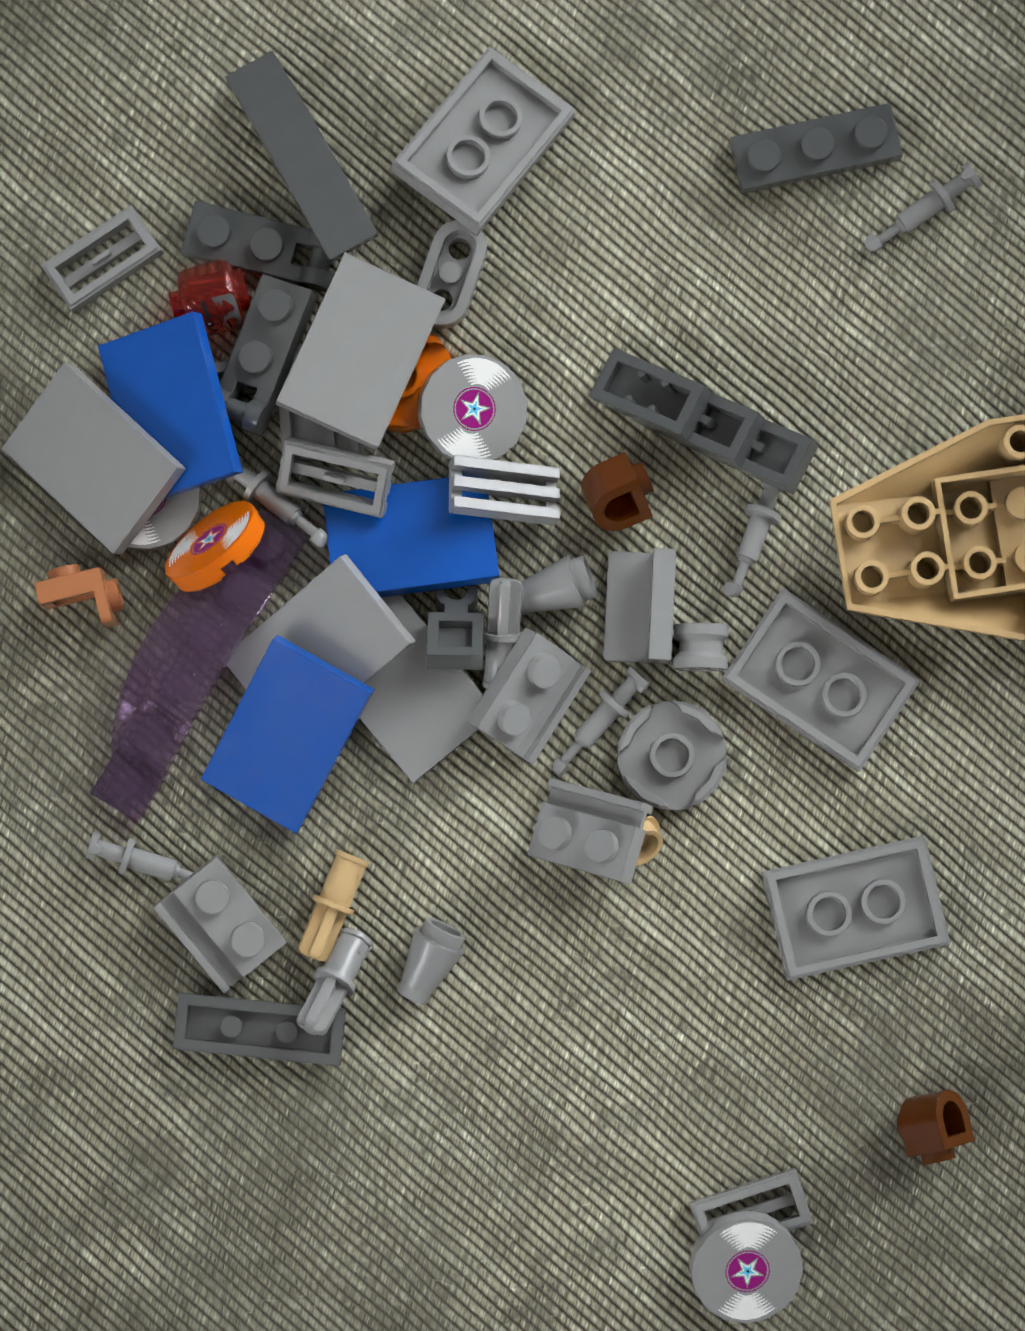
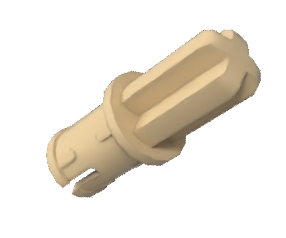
[298,849,370,962]

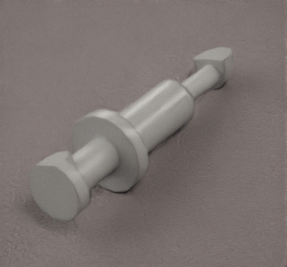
[865,162,982,252]
[226,455,327,548]
[723,481,784,597]
[553,666,651,777]
[85,832,194,881]

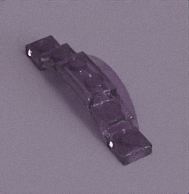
[90,508,308,822]

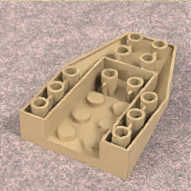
[829,414,1025,641]

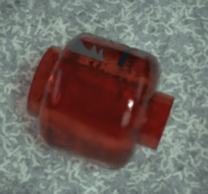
[168,259,251,336]

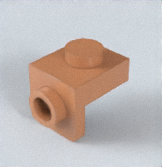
[34,564,125,628]

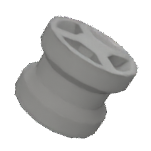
[673,623,729,672]

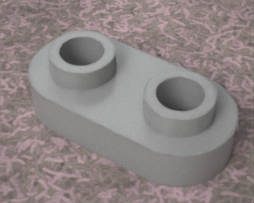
[417,220,487,329]

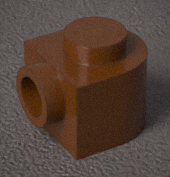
[581,452,654,531]
[897,1090,975,1165]

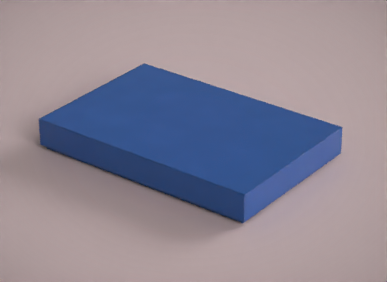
[98,312,243,500]
[323,475,500,597]
[201,635,375,834]

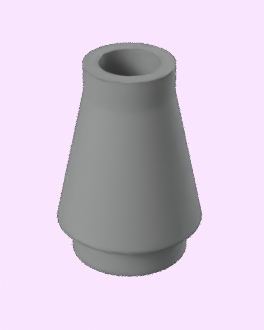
[521,554,598,616]
[397,917,466,1005]

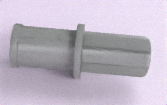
[482,578,523,688]
[297,928,373,1036]

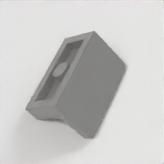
[603,548,676,664]

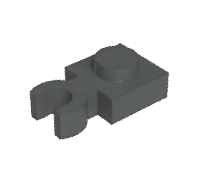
[426,585,484,670]

